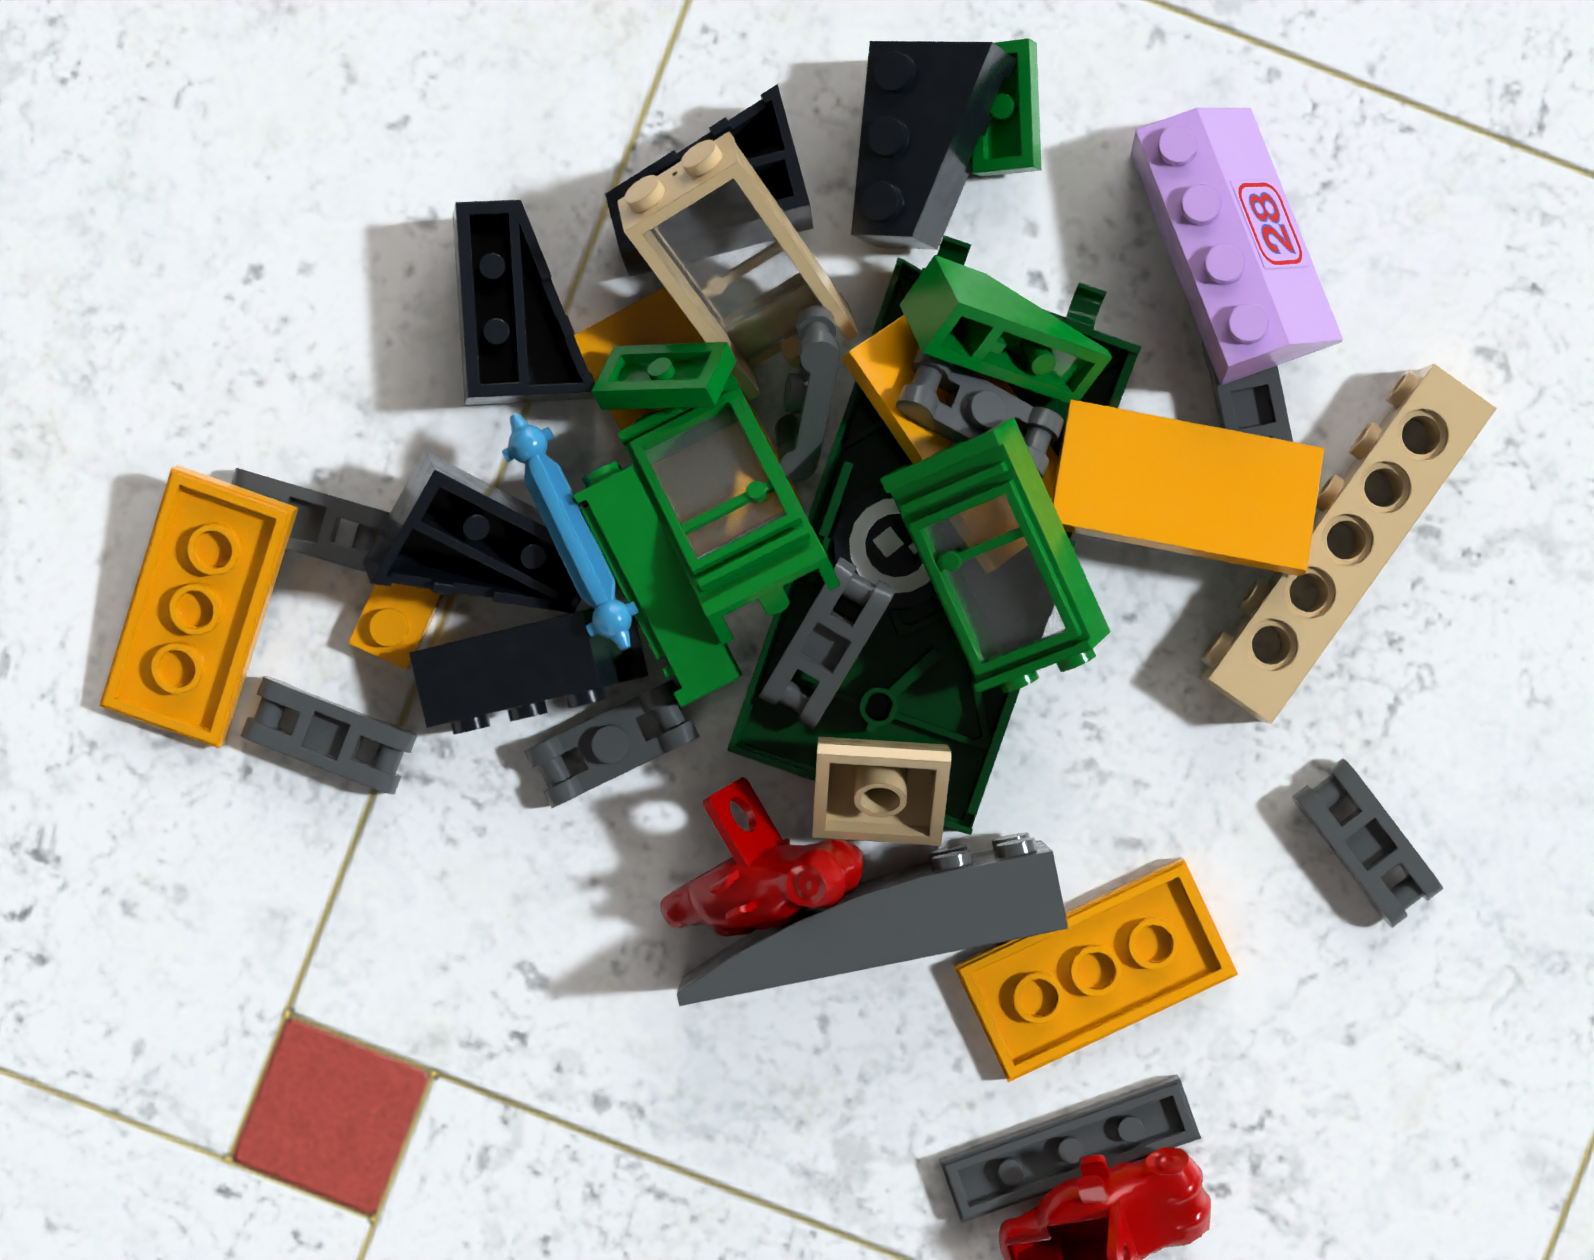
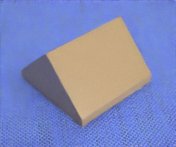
[812,737,951,846]

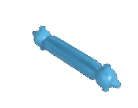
[502,413,639,651]

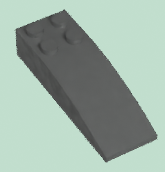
[677,832,1068,1006]

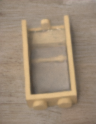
[617,132,859,401]

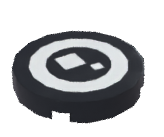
[833,484,961,610]

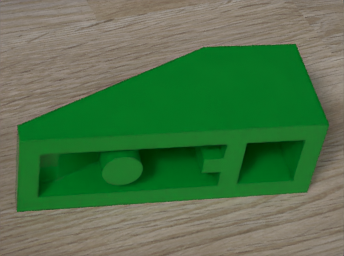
[900,255,1112,403]

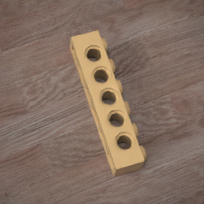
[1199,364,1497,724]

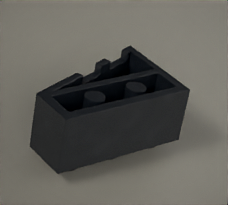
[851,41,1016,250]
[605,84,813,277]
[453,200,595,405]
[363,451,605,613]
[409,603,649,735]

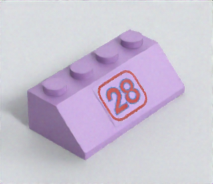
[1131,108,1343,385]

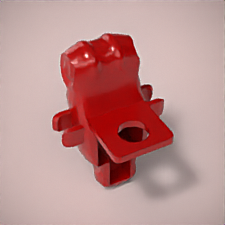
[660,777,864,937]
[998,1147,1211,1260]

